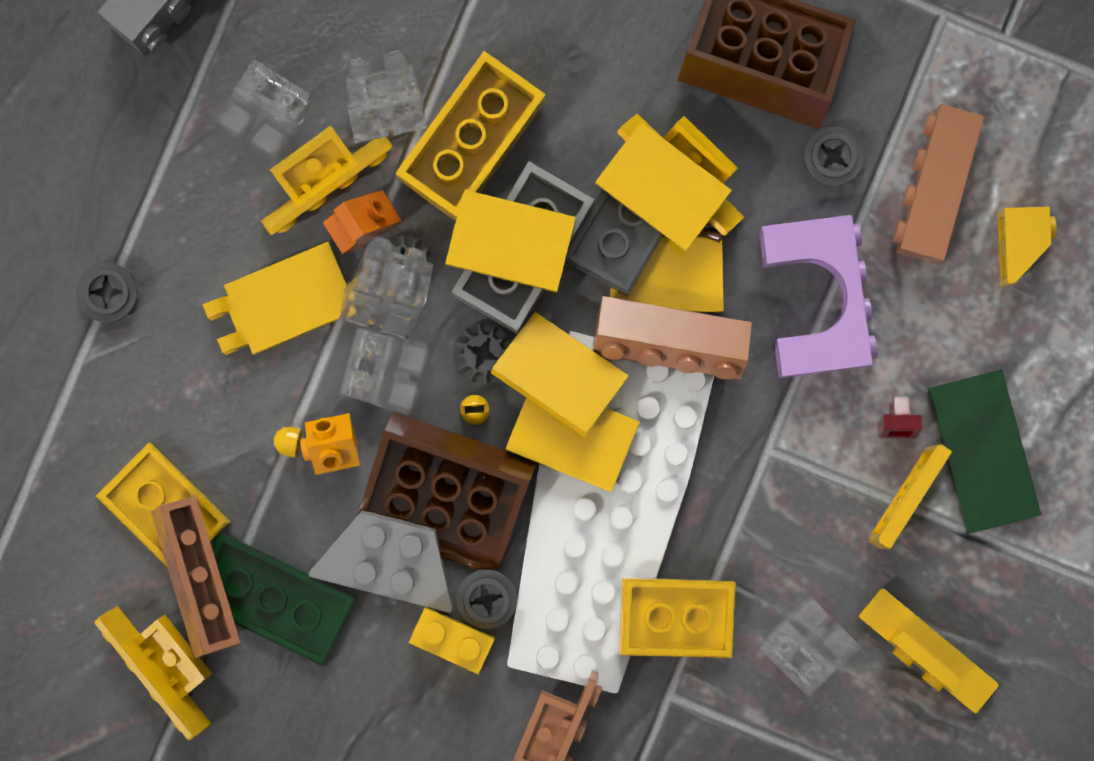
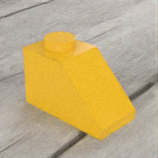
[997,207,1057,287]

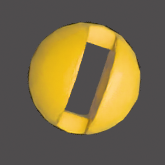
[460,395,490,425]
[273,426,303,458]

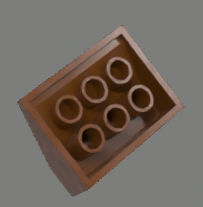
[678,0,856,129]
[358,411,537,571]

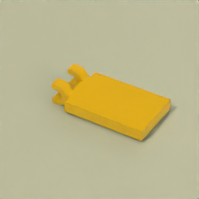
[202,242,358,356]

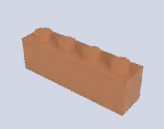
[892,104,984,265]
[592,296,752,380]
[151,495,240,658]

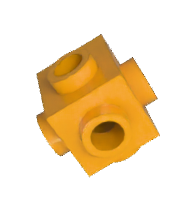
[300,413,360,475]

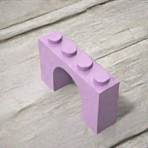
[759,215,877,379]

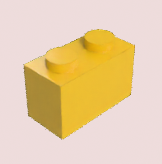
[409,607,495,675]

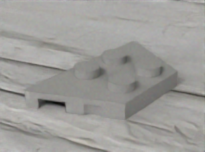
[309,510,453,613]

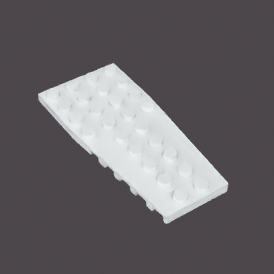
[507,331,714,693]

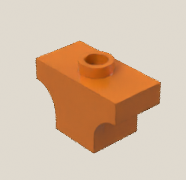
[323,190,402,254]

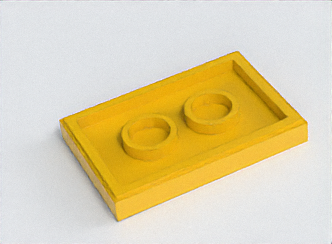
[595,122,732,252]
[445,190,576,293]
[610,237,724,313]
[491,312,629,437]
[505,398,640,492]
[96,442,231,566]
[868,444,952,549]
[618,577,736,658]

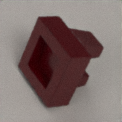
[878,397,922,439]

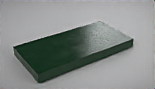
[927,369,1042,534]
[212,532,357,666]

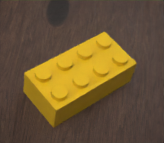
[395,51,546,221]

